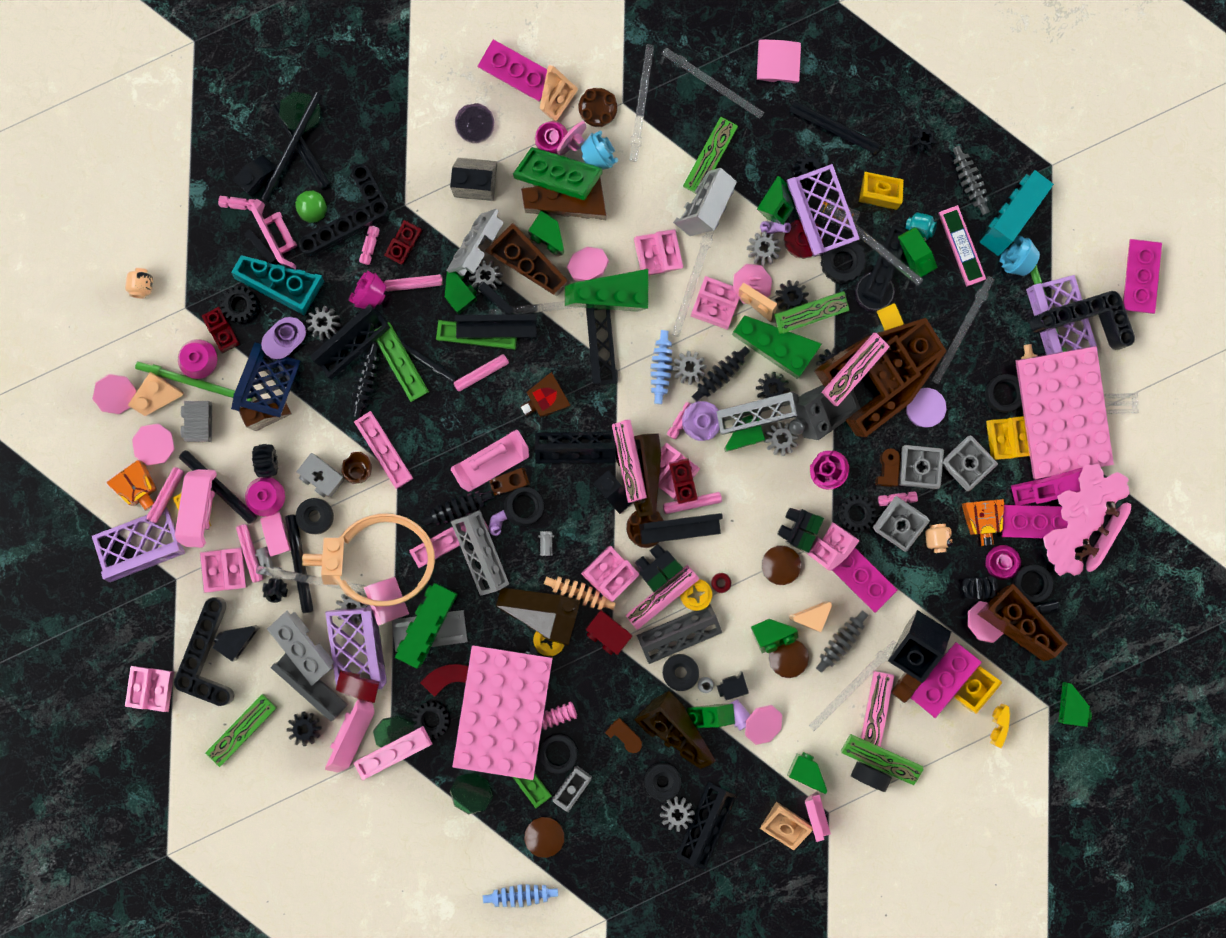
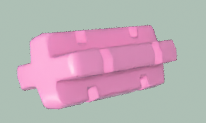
[218,196,255,211]
[359,226,380,265]
[667,402,691,439]
[878,491,918,507]

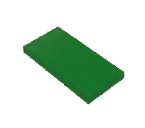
[513,147,603,200]

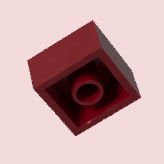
[586,610,633,655]

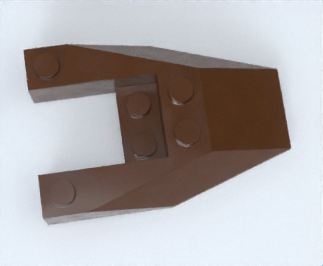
[814,318,946,437]

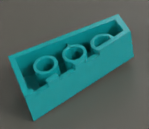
[980,170,1054,256]
[231,255,324,316]

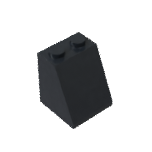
[450,158,497,201]
[888,610,952,683]

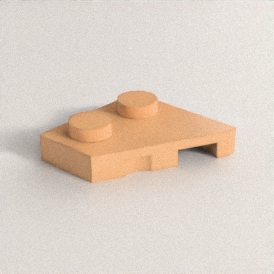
[539,65,578,121]
[739,282,777,322]
[128,371,184,416]

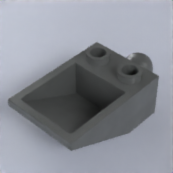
[789,385,860,440]

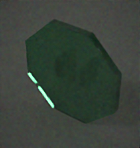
[279,92,320,132]
[373,716,414,748]
[450,773,493,815]

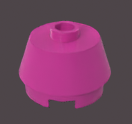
[349,270,386,309]
[178,339,218,379]
[810,451,849,490]
[245,477,285,516]

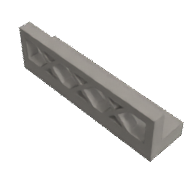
[451,510,509,596]

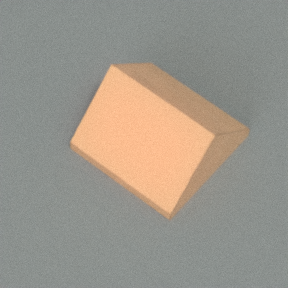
[789,601,832,632]
[760,802,813,850]

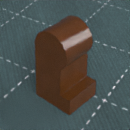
[875,448,900,487]
[489,468,530,496]
[891,672,930,703]
[605,717,642,753]

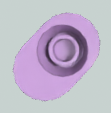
[261,317,306,359]

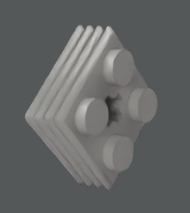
[942,435,998,491]
[899,445,944,489]
[873,496,930,552]

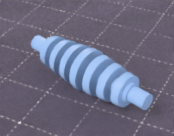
[650,330,673,404]
[483,884,558,908]

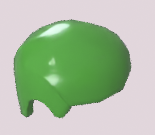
[295,190,327,223]

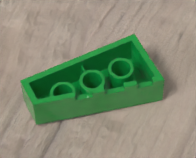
[565,269,648,312]
[732,315,822,379]
[395,583,458,669]

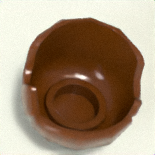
[341,452,372,484]

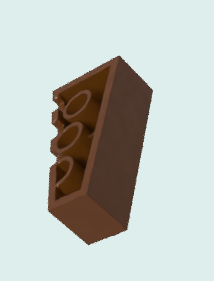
[521,178,606,220]
[485,223,571,296]
[978,584,1068,661]

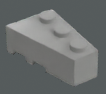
[673,168,737,236]

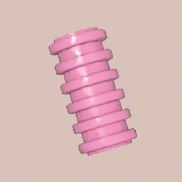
[542,702,577,730]

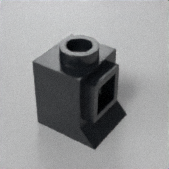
[717,671,749,701]

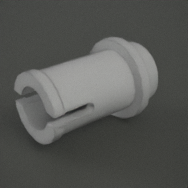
[538,531,554,556]
[255,547,275,573]
[698,677,714,693]

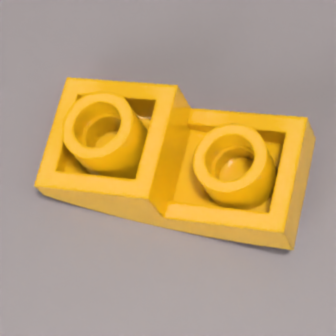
[877,303,904,330]
[990,704,1010,748]

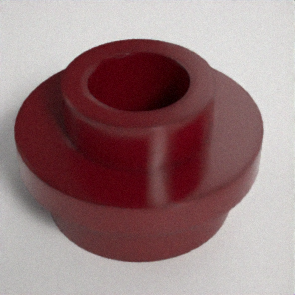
[711,573,731,593]

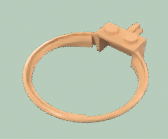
[302,514,435,606]

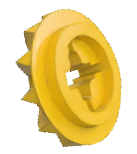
[680,579,712,611]
[533,631,565,656]

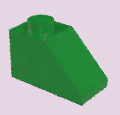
[898,227,938,277]
[724,415,765,452]
[1058,682,1092,727]
[787,752,827,794]

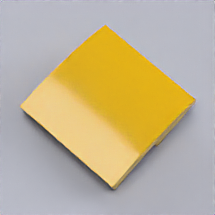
[986,416,1030,460]

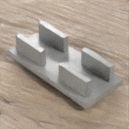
[446,209,504,276]
[392,610,468,652]
[267,611,334,686]

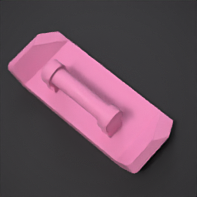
[251,199,297,270]
[451,430,529,492]
[175,469,217,548]
[325,699,374,772]

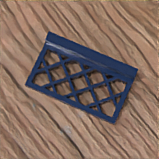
[231,342,300,418]

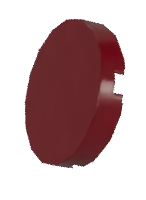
[783,219,823,259]

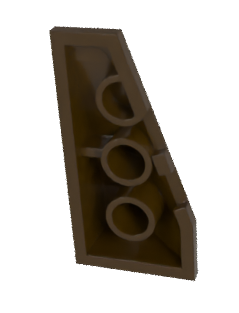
[615,433,661,517]
[496,588,580,646]
[634,691,715,769]

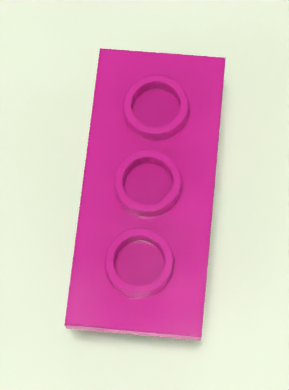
[477,39,547,102]
[1123,239,1162,314]
[1002,505,1068,538]
[832,548,897,613]
[910,642,982,719]

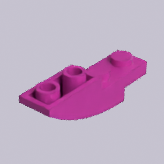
[1011,468,1083,505]

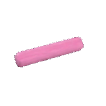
[384,274,443,292]
[454,354,509,391]
[147,467,184,523]
[663,492,722,514]
[236,524,263,583]

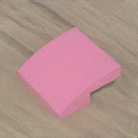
[757,40,801,84]
[634,229,683,276]
[691,276,739,330]
[658,443,700,500]
[807,522,859,571]
[581,546,640,602]
[200,548,246,593]
[364,577,409,626]
[125,666,174,712]
[805,792,831,842]

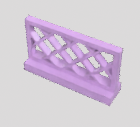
[787,164,860,257]
[1026,275,1098,355]
[92,507,185,582]
[325,606,387,689]

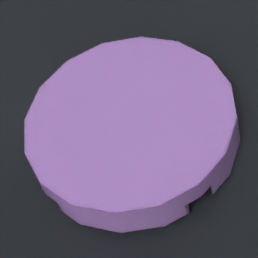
[906,388,947,428]
[682,401,720,441]

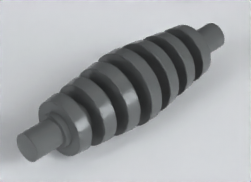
[953,145,990,215]
[816,610,869,673]

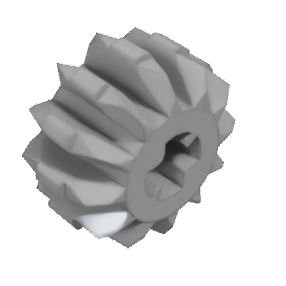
[747,231,781,266]
[469,260,503,293]
[306,306,341,340]
[672,351,707,385]
[764,422,799,456]
[335,592,370,625]
[660,796,694,832]

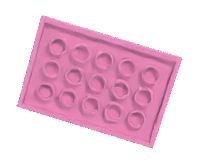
[1015,346,1114,479]
[452,645,553,780]

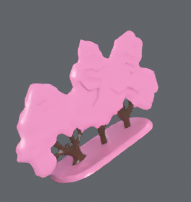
[1043,464,1131,576]

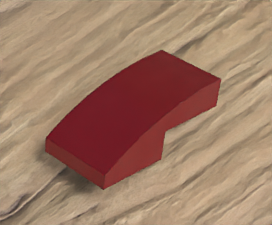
[384,220,423,265]
[202,307,240,354]
[669,458,698,504]
[336,670,379,703]

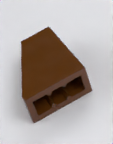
[239,398,292,431]

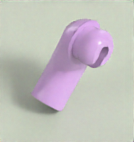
[760,221,791,235]
[488,510,507,536]

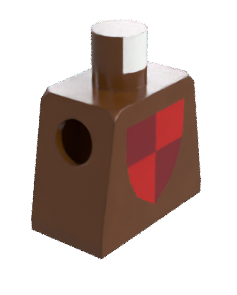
[520,372,571,418]

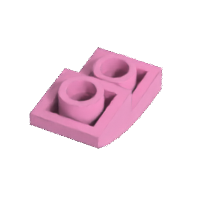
[261,512,291,557]

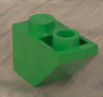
[757,176,794,225]
[528,211,564,255]
[445,271,477,315]
[751,619,799,653]
[687,704,735,728]

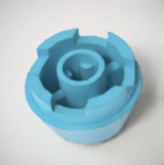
[581,131,618,170]
[1000,236,1040,276]

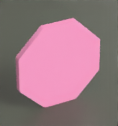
[557,121,586,156]
[567,247,609,281]
[733,264,772,304]
[92,374,136,414]
[132,424,175,466]
[968,601,1004,643]
[745,705,782,745]

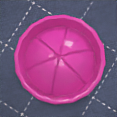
[535,121,568,154]
[986,545,1021,580]

